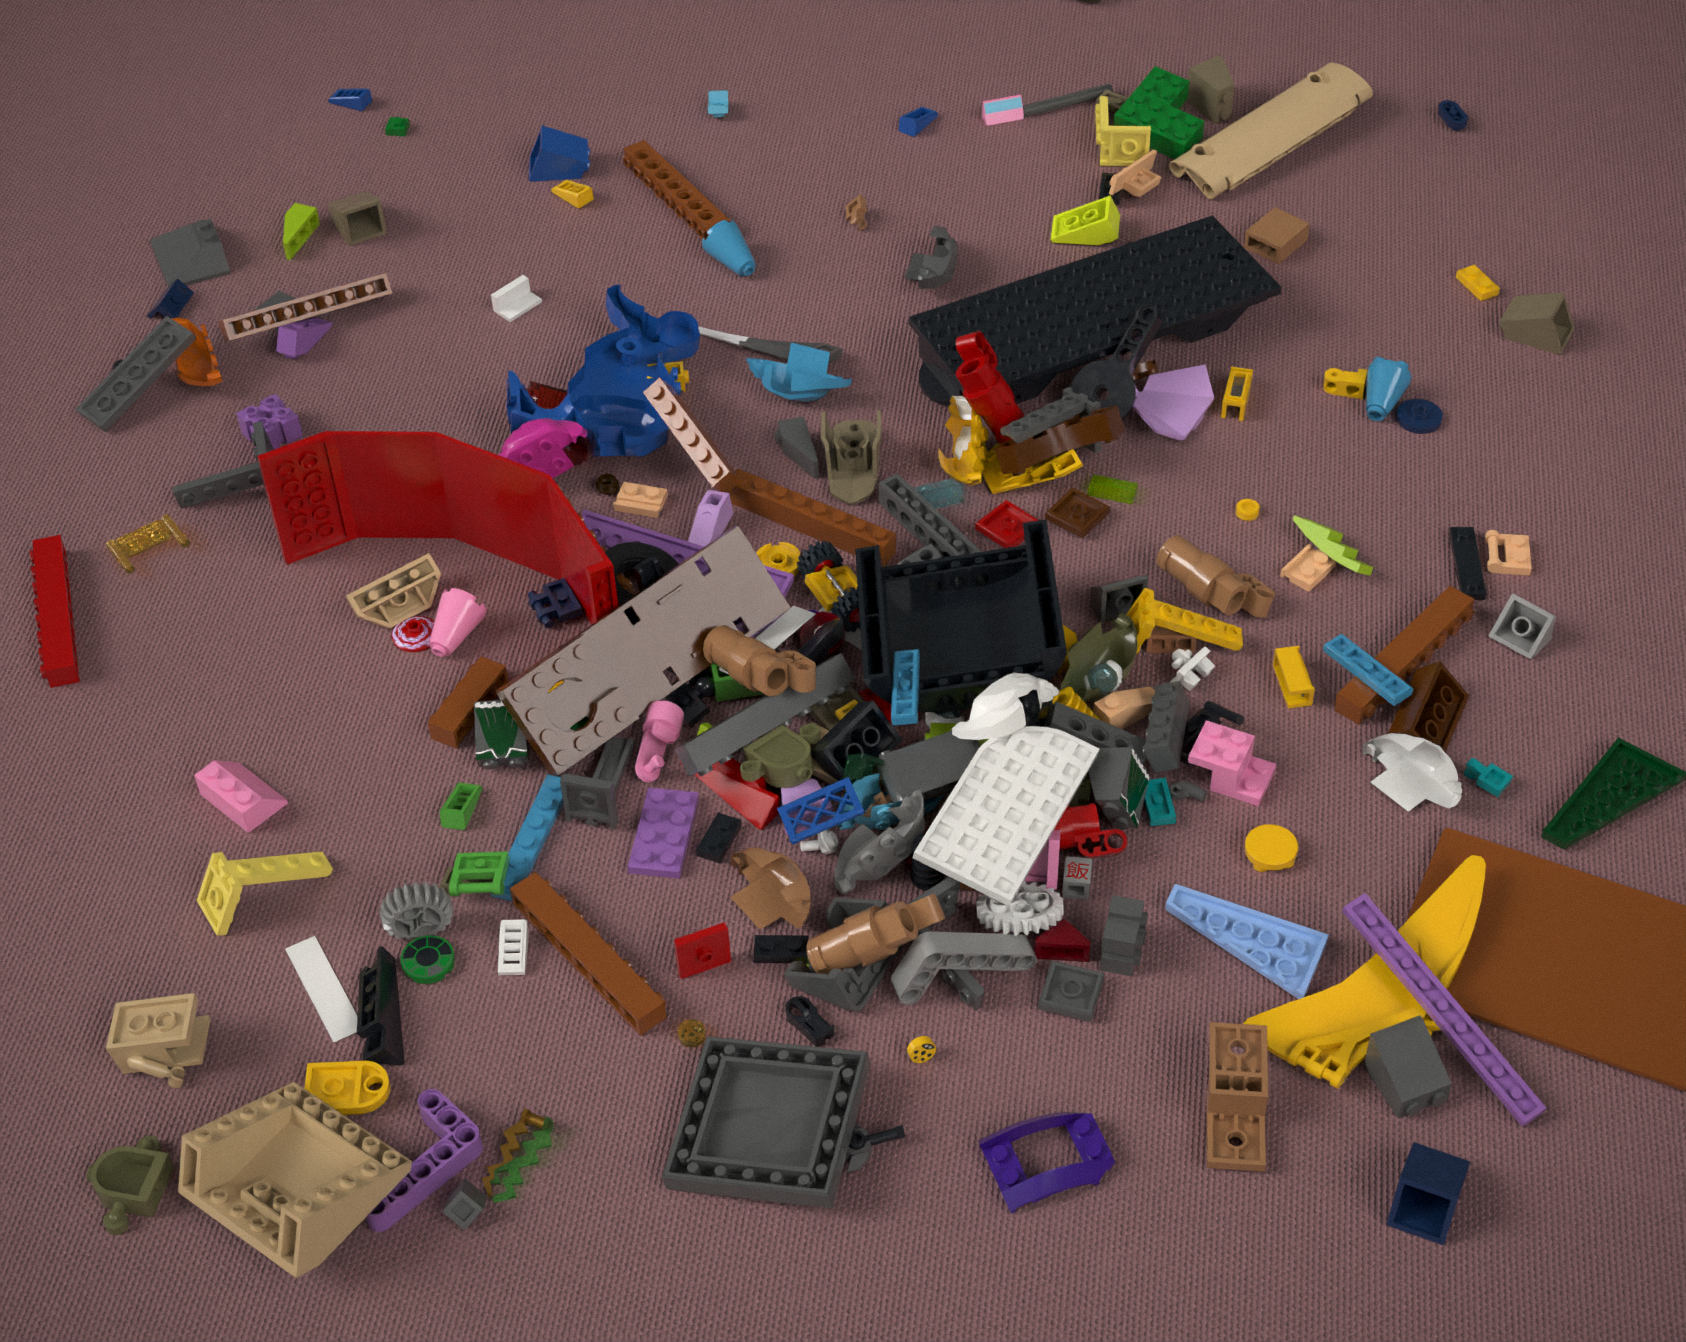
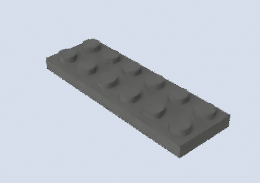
[75,316,197,432]

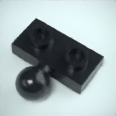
[666,676,715,728]

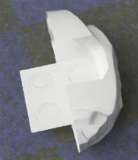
[952,672,1059,742]
[1363,733,1462,811]

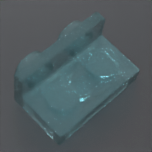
[913,478,964,509]

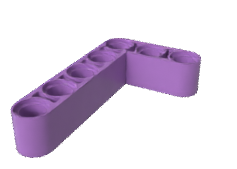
[365,1089,483,1232]

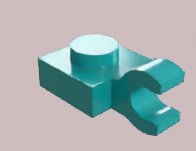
[1463,758,1513,797]

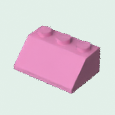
[194,760,288,833]

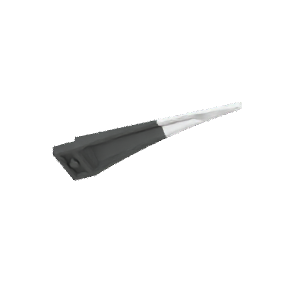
[698,326,843,363]

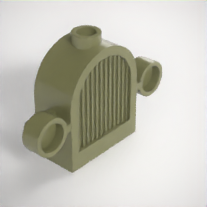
[740,724,821,788]
[87,1136,174,1235]

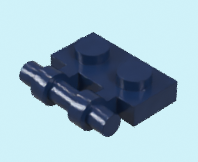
[527,578,583,628]

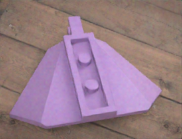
[1132,364,1214,441]

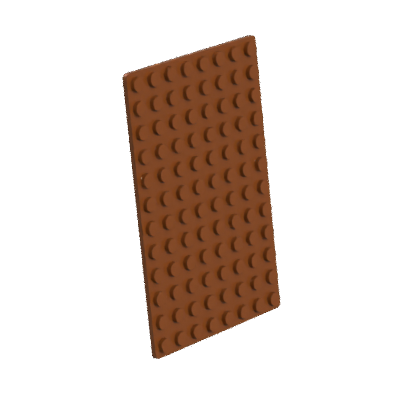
[1406,828,1686,1092]

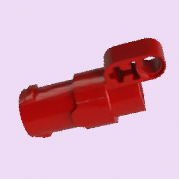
[956,331,1025,445]
[1054,804,1127,859]

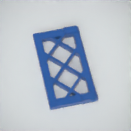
[777,777,865,845]

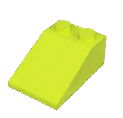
[1051,196,1120,245]

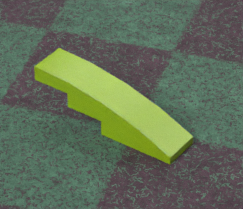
[1293,515,1374,576]

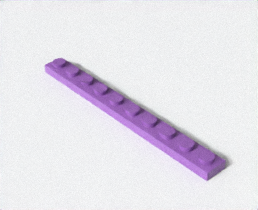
[1342,893,1546,1127]

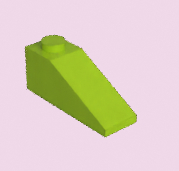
[283,203,320,260]

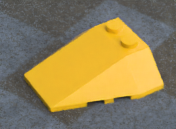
[982,443,1083,494]

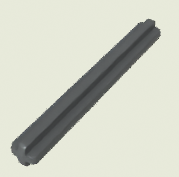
[1023,84,1113,117]

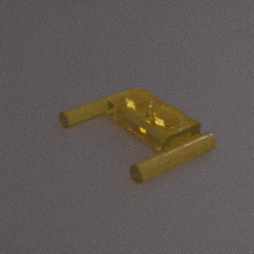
[106,514,190,574]

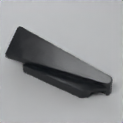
[763,618,844,696]
[357,946,405,1065]

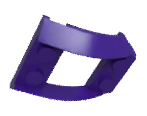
[978,1112,1115,1214]

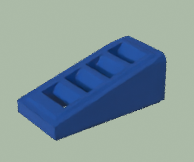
[328,88,372,111]
[899,107,938,137]

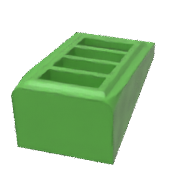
[440,782,482,830]

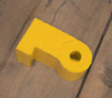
[1323,368,1367,399]

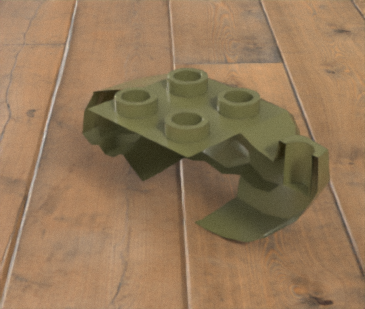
[1059,612,1137,703]

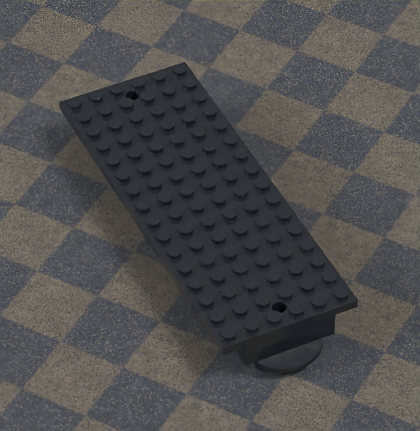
[909,215,1282,407]

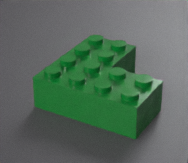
[1114,66,1205,159]

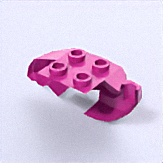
[498,418,588,478]

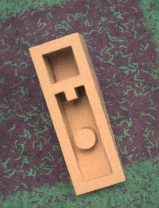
[1093,687,1155,730]

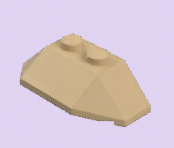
[346,553,441,629]

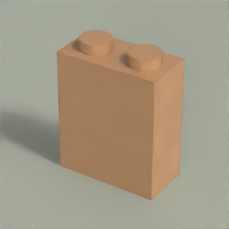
[1244,207,1310,265]

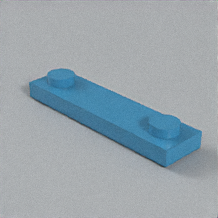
[1323,634,1413,706]
[891,649,920,726]

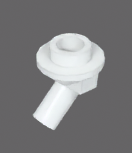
[800,829,839,855]

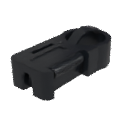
[785,996,835,1047]

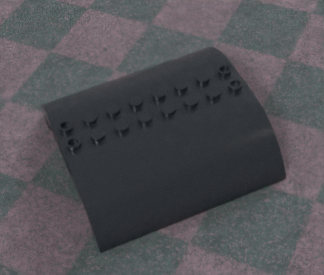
[855,519,1067,713]

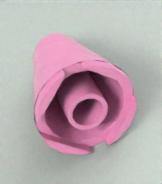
[429,588,487,657]

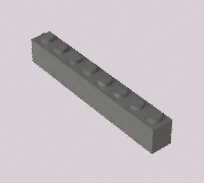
[674,653,855,776]

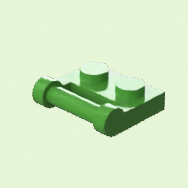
[449,851,510,897]

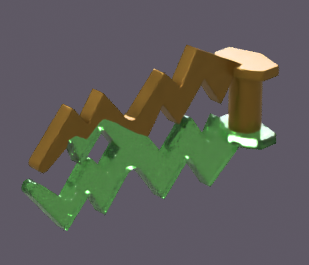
[482,1108,553,1203]

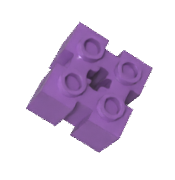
[236,394,303,449]

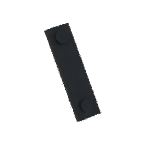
[1449,527,1486,600]

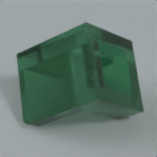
[842,753,884,783]

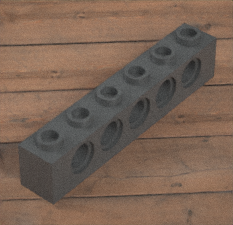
[879,473,982,558]

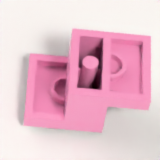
[1188,720,1276,806]

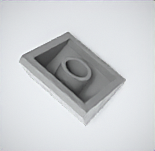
[1489,593,1556,660]

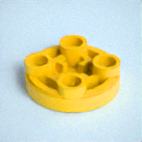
[1244,824,1298,872]

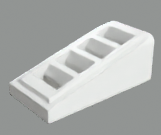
[498,919,529,976]

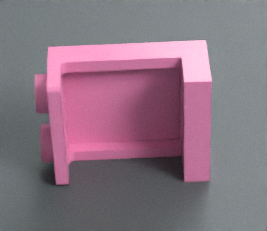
[1024,830,1060,890]

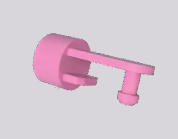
[635,701,684,783]

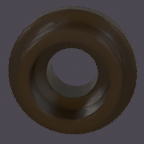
[596,474,619,495]

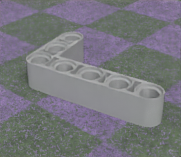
[891,931,1037,1005]

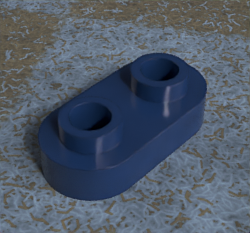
[1438,100,1468,131]

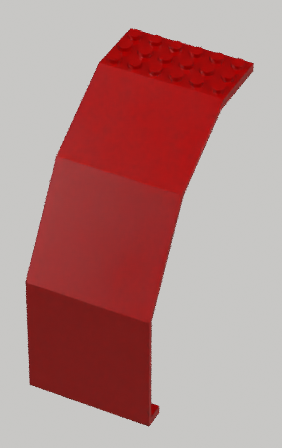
[257,431,618,625]

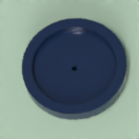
[1396,399,1443,434]

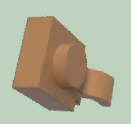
[845,194,867,231]

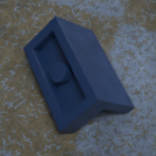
[147,278,194,318]

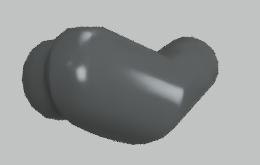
[1169,781,1208,802]

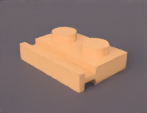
[613,482,668,518]
[1280,544,1337,592]

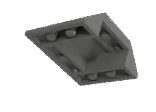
[150,219,231,287]

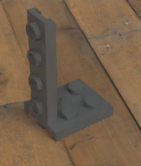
[1000,387,1102,453]
[173,421,274,508]
[560,736,635,829]
[907,877,984,1011]

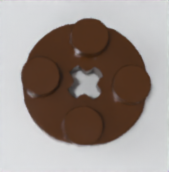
[1130,360,1158,380]

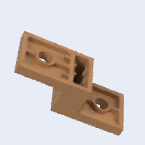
[1206,1022,1268,1172]

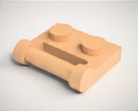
[1485,530,1532,575]

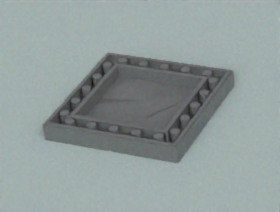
[662,1036,871,1208]

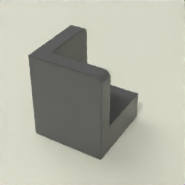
[442,1178,487,1230]

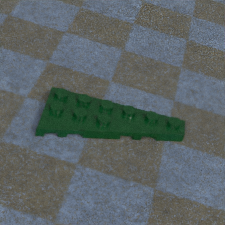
[1541,737,1686,850]

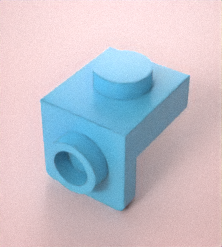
[708,90,729,117]

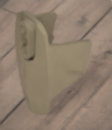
[821,410,883,505]

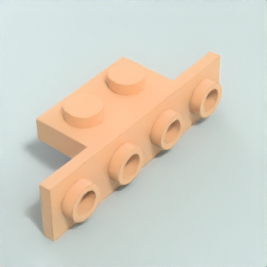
[1109,150,1161,197]

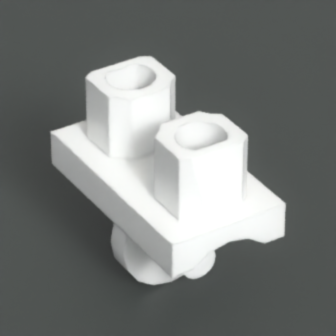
[1170,647,1215,691]

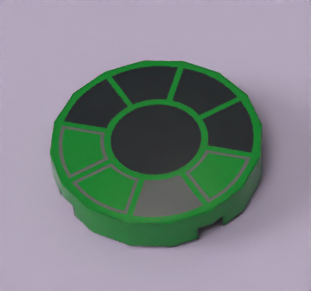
[400,935,455,984]

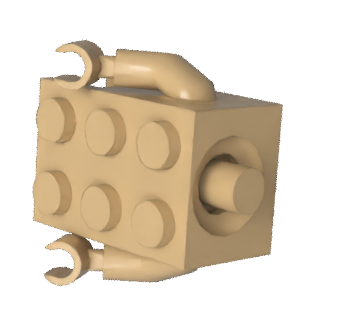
[106,993,211,1088]

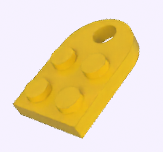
[304,1061,390,1115]

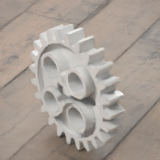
[976,881,1064,936]

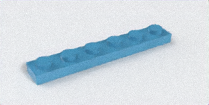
[491,774,564,901]

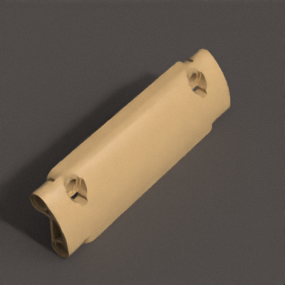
[1169,63,1373,199]

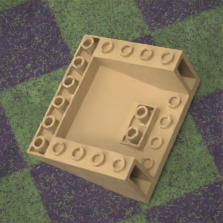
[178,1082,412,1278]

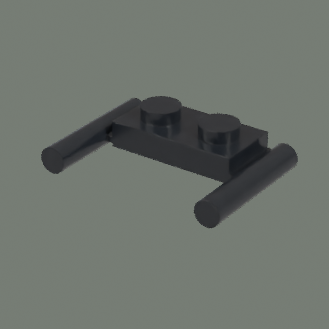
[1180,701,1244,768]

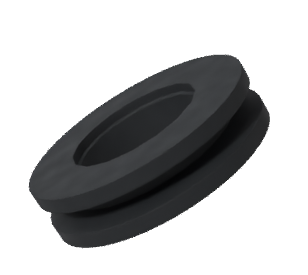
[605,542,679,625]

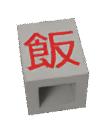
[1062,856,1092,900]

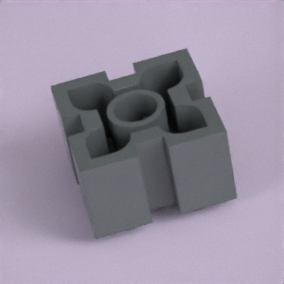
[1100,895,1148,976]

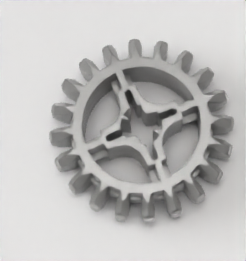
[380,881,453,941]

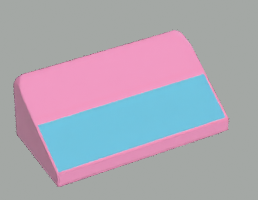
[982,95,1024,126]

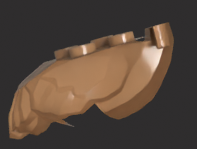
[730,847,812,929]

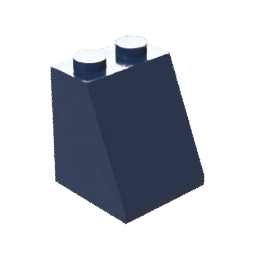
[1386,1142,1471,1245]

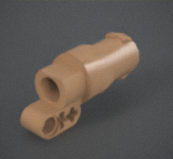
[1156,535,1275,618]
[703,625,816,696]
[807,893,946,974]

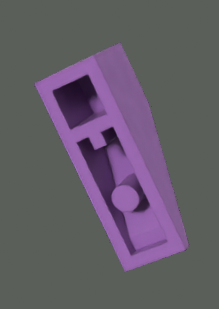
[276,317,333,359]

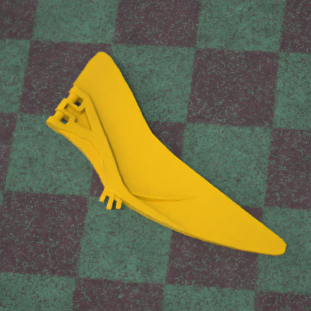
[1243,855,1486,1089]

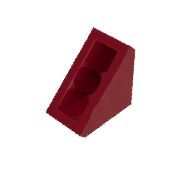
[1035,919,1090,962]

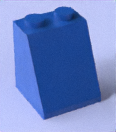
[529,125,590,182]

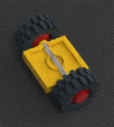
[797,541,861,632]

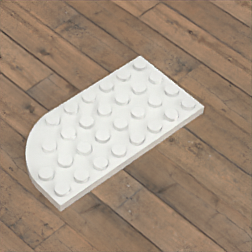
[913,726,1100,906]

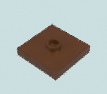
[1045,488,1110,538]

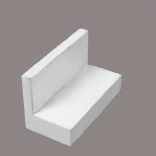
[491,275,542,322]

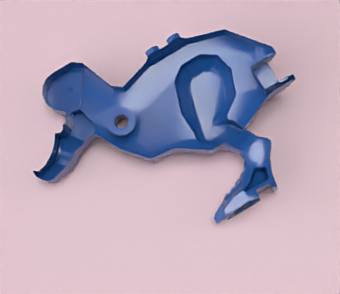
[506,284,700,457]

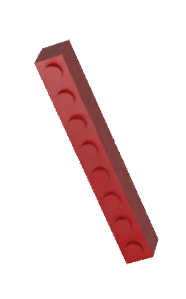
[29,535,80,688]

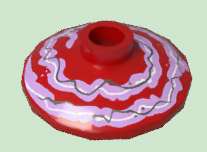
[391,616,435,652]

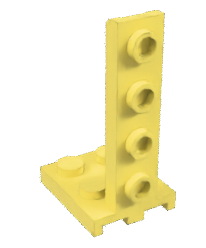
[1095,96,1151,166]
[197,851,333,936]

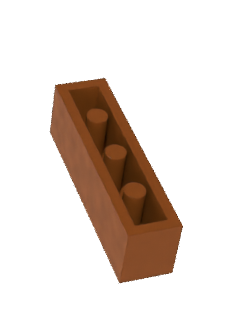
[428,656,509,749]

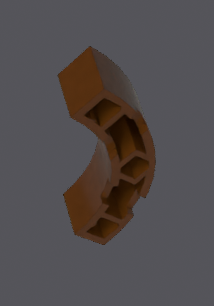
[995,405,1125,476]

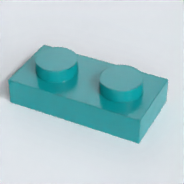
[1144,778,1176,826]

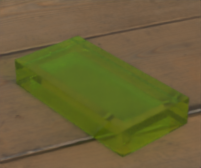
[1087,474,1138,504]

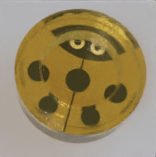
[678,1019,706,1047]

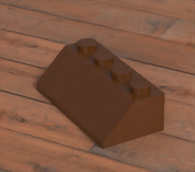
[1388,661,1469,752]

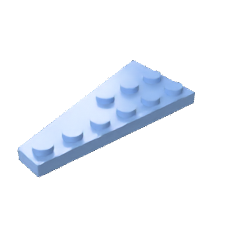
[1165,884,1329,999]

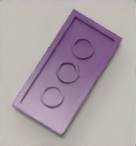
[628,787,699,879]

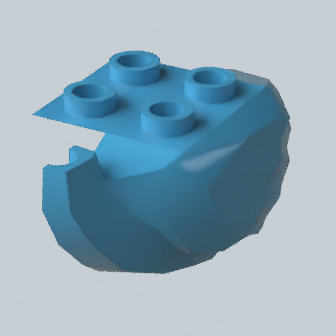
[746,343,853,402]

